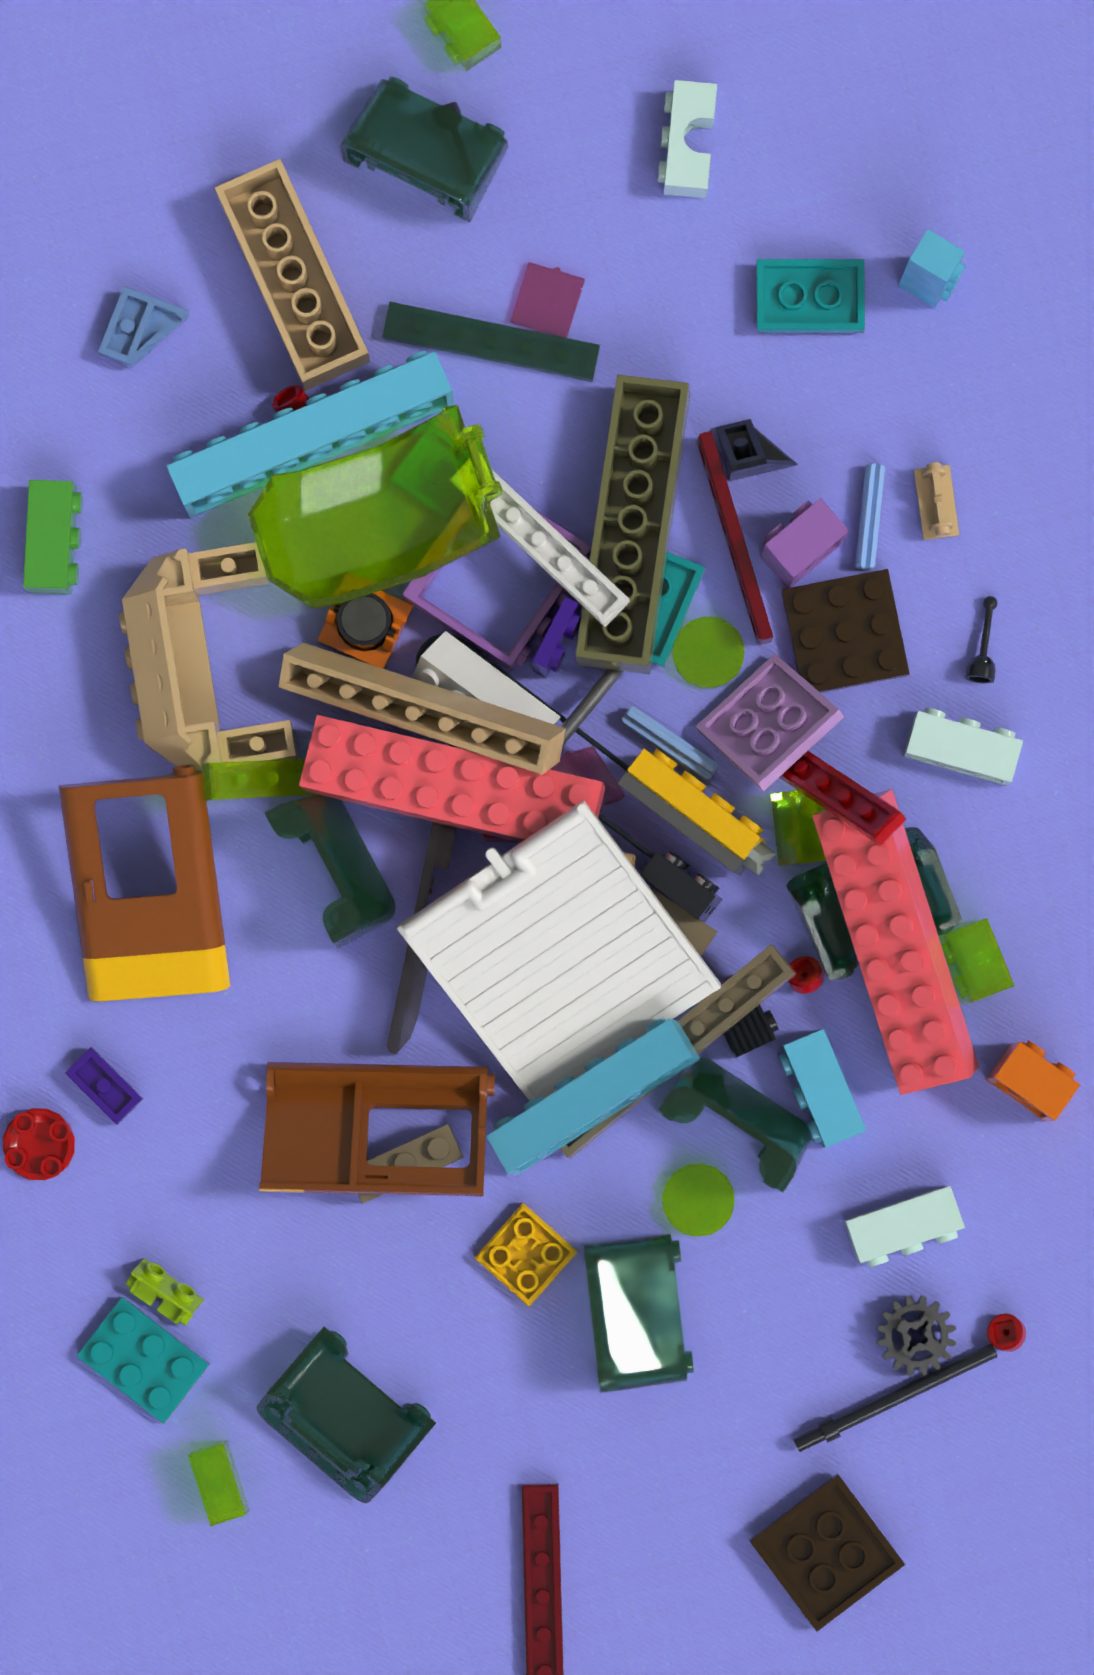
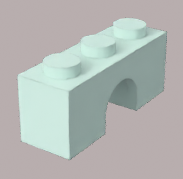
[658,80,717,198]

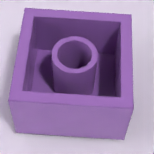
[761,498,849,588]

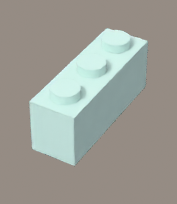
[903,708,1023,786]
[843,1185,965,1268]

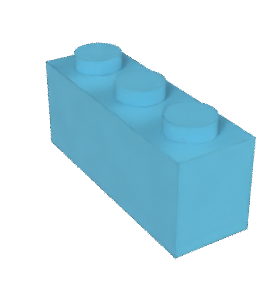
[898,229,966,308]
[778,1029,866,1148]

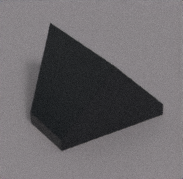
[716,419,798,481]

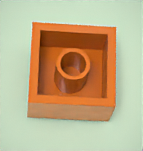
[986,1040,1080,1122]

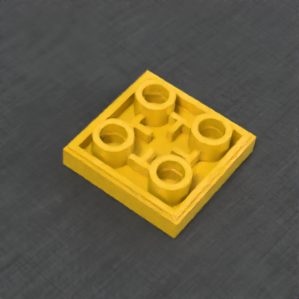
[474,1203,578,1307]

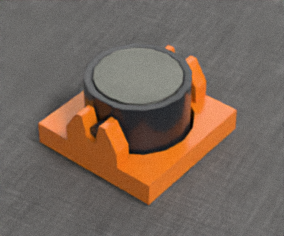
[317,576,414,669]

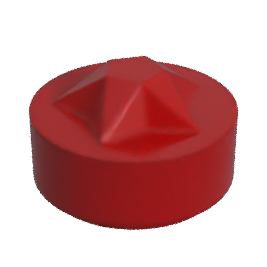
[272,385,309,413]
[788,956,824,994]
[987,1314,1026,1352]

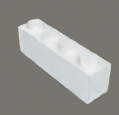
[412,631,561,725]

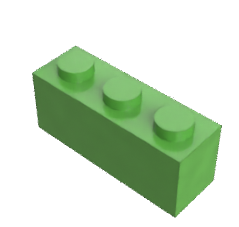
[23,480,83,595]

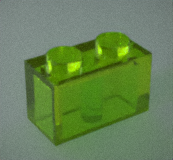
[424,0,501,72]
[771,790,826,866]
[941,918,1015,1004]
[188,1440,250,1526]

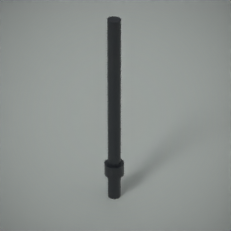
[793,1344,998,1453]

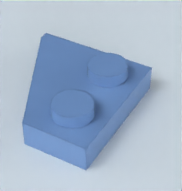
[98,286,189,368]

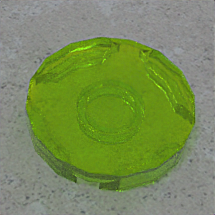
[673,616,745,689]
[662,1163,735,1237]

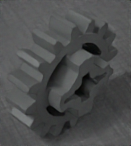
[876,1295,956,1376]

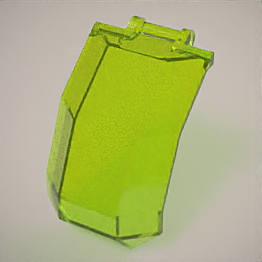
[248,405,503,608]

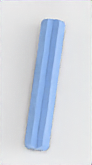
[855,463,885,570]
[621,706,718,781]

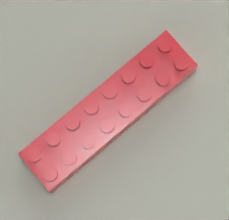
[299,715,605,843]
[812,789,979,1095]

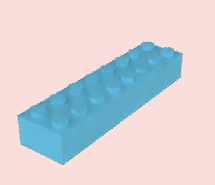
[166,351,454,518]

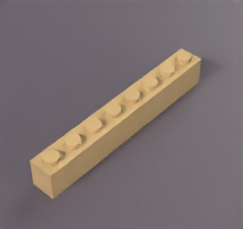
[278,643,566,775]

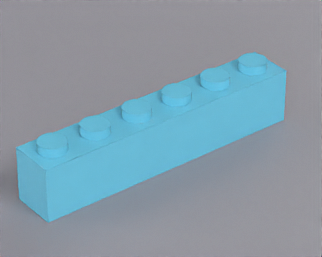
[486,1018,701,1175]

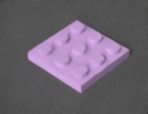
[695,654,844,792]

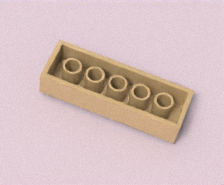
[214,159,370,391]

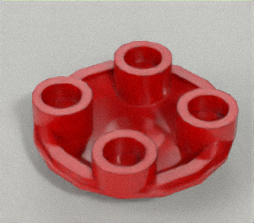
[3,1108,75,1181]

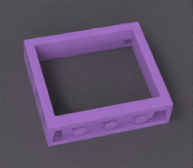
[402,498,591,671]

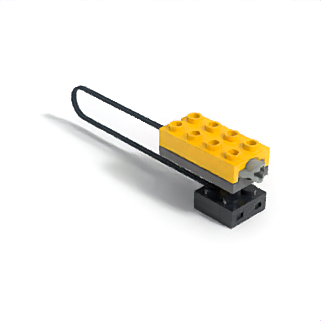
[415,634,776,922]

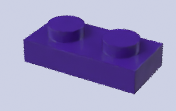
[65,1047,144,1125]

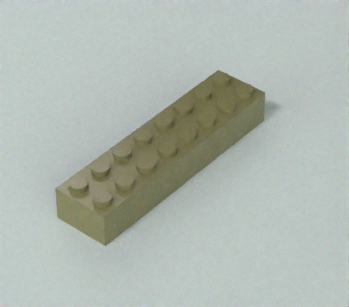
[575,374,691,674]

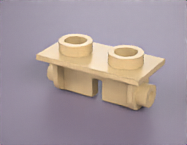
[914,462,959,540]

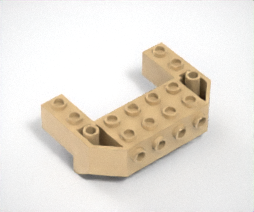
[119,541,299,776]

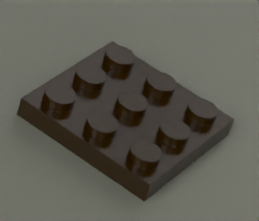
[781,569,910,693]
[749,1473,905,1632]

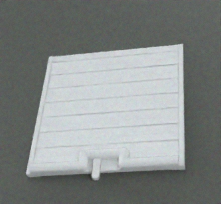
[397,800,721,1101]

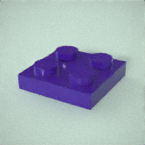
[532,597,581,678]

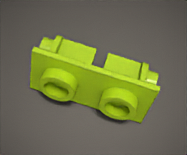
[125,1258,204,1326]

